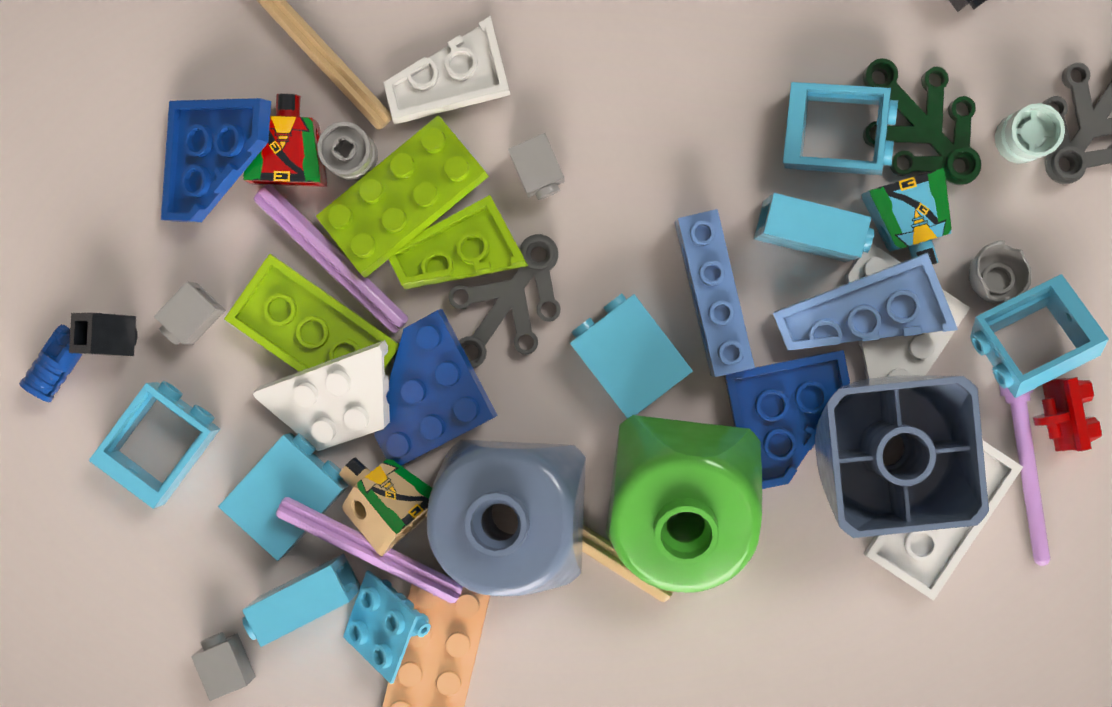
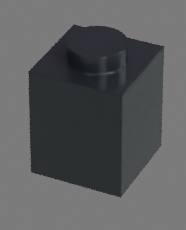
[69,313,138,356]

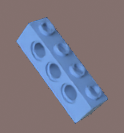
[674,209,755,377]

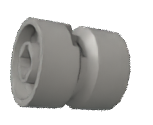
[317,122,378,181]

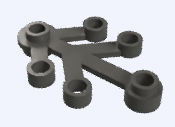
[1042,63,1112,184]
[449,234,561,368]

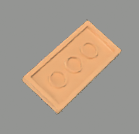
[382,584,490,707]

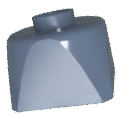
[815,376,989,538]
[427,440,586,596]

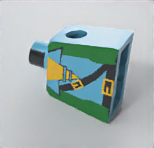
[861,168,952,264]

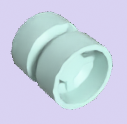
[995,103,1065,164]

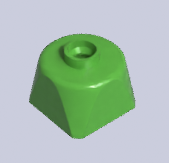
[606,415,762,593]

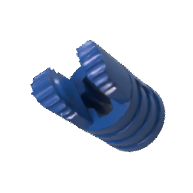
[19,324,82,402]

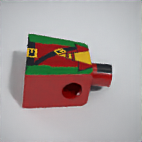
[243,94,327,187]

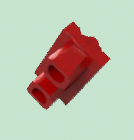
[1033,377,1102,451]

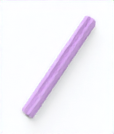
[254,184,408,334]
[276,497,463,603]

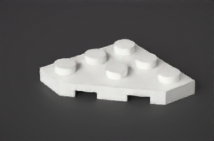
[845,244,970,379]

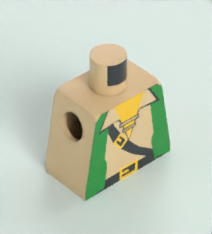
[339,457,432,557]

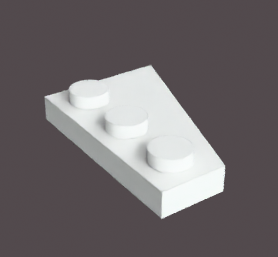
[383,16,510,124]

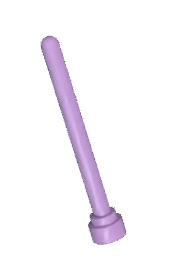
[999,385,1050,566]

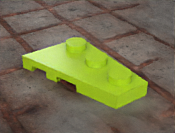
[389,195,528,289]

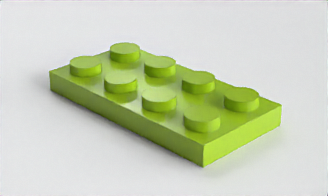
[316,115,489,278]
[224,254,399,372]

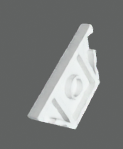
[253,340,390,451]

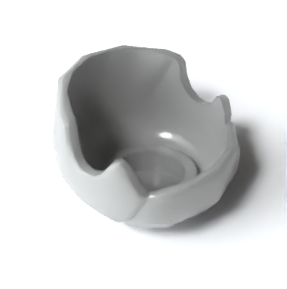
[968,241,1031,305]

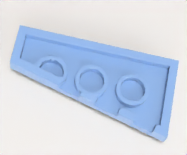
[773,252,958,350]

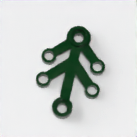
[863,58,981,185]

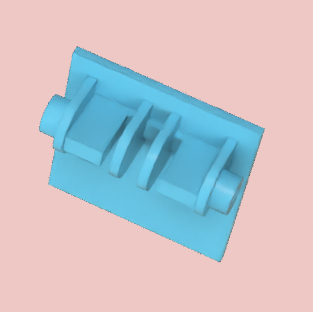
[343,571,431,684]

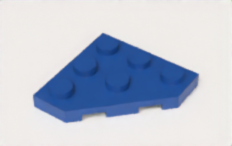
[161,98,271,223]
[374,309,498,466]
[724,350,850,489]

